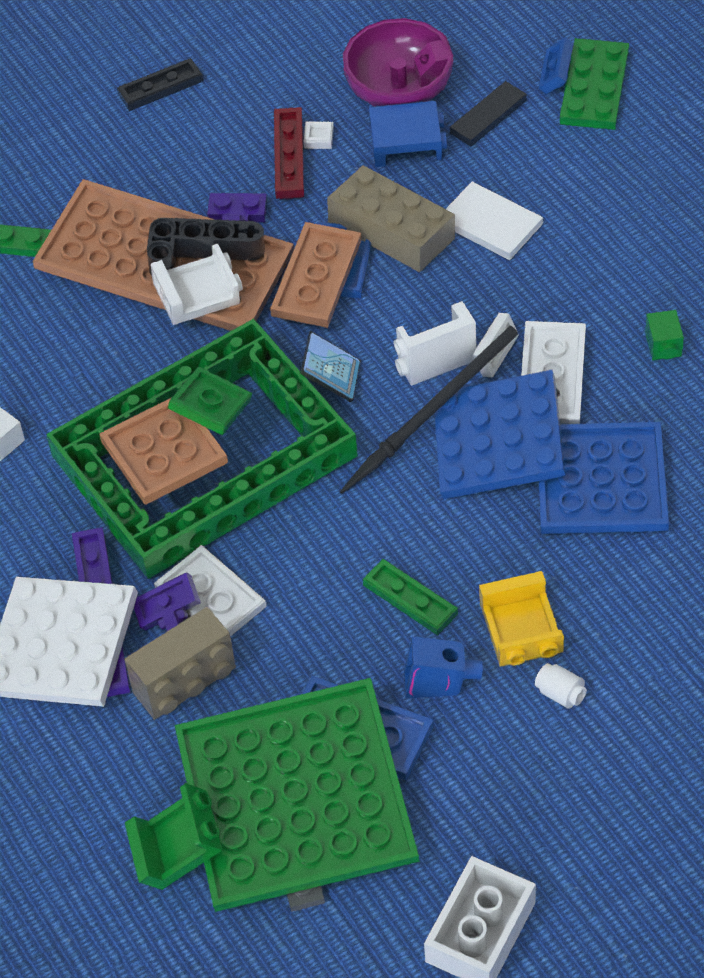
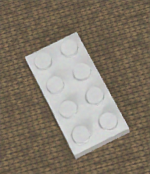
[521,321,586,424]

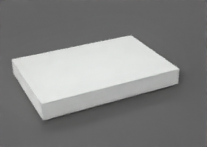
[446,182,543,260]
[154,545,267,636]

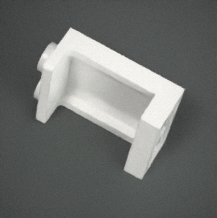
[151,244,243,325]
[394,301,476,386]

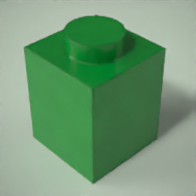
[645,310,684,361]

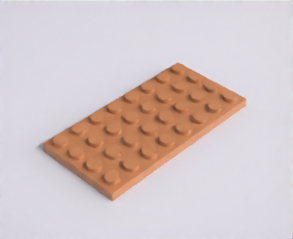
[33,179,294,331]

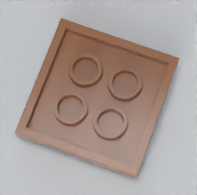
[99,398,228,505]

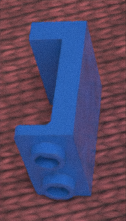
[369,101,447,167]

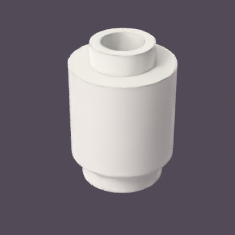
[535,663,587,708]

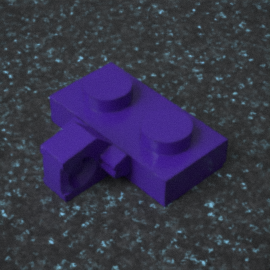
[207,193,267,223]
[134,572,201,631]

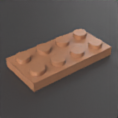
[270,222,361,328]

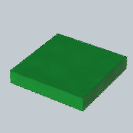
[168,367,252,436]

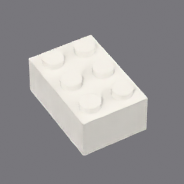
[424,856,536,978]

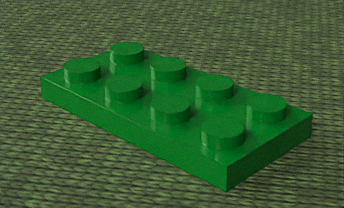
[560,38,629,130]

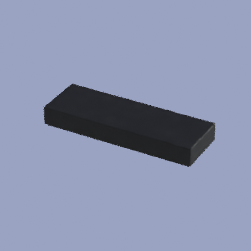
[117,58,203,111]
[450,81,527,147]

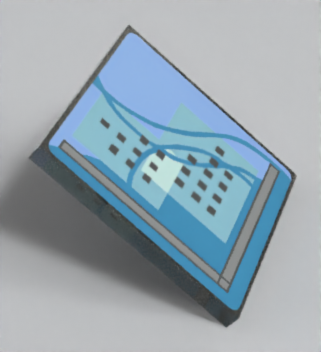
[300,331,361,403]

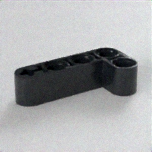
[147,218,265,276]

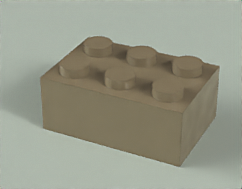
[124,607,236,720]

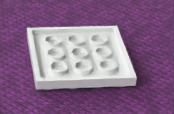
[0,577,138,707]

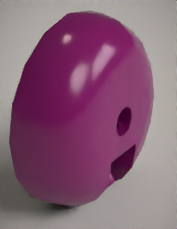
[343,18,453,107]

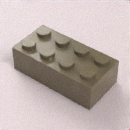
[327,165,455,272]

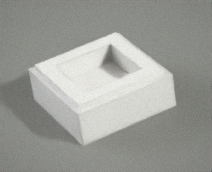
[303,122,334,149]

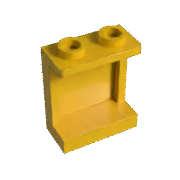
[479,571,564,667]

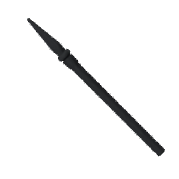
[340,326,518,494]

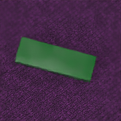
[362,559,458,636]

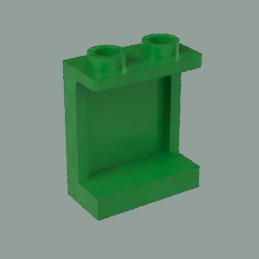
[125,783,223,890]

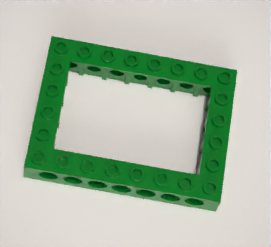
[46,318,358,579]

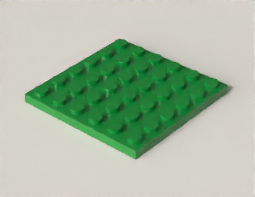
[175,678,420,912]

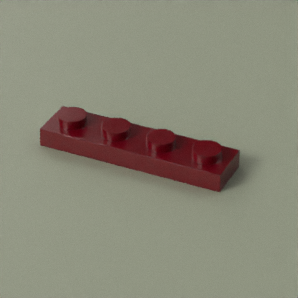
[274,107,304,199]

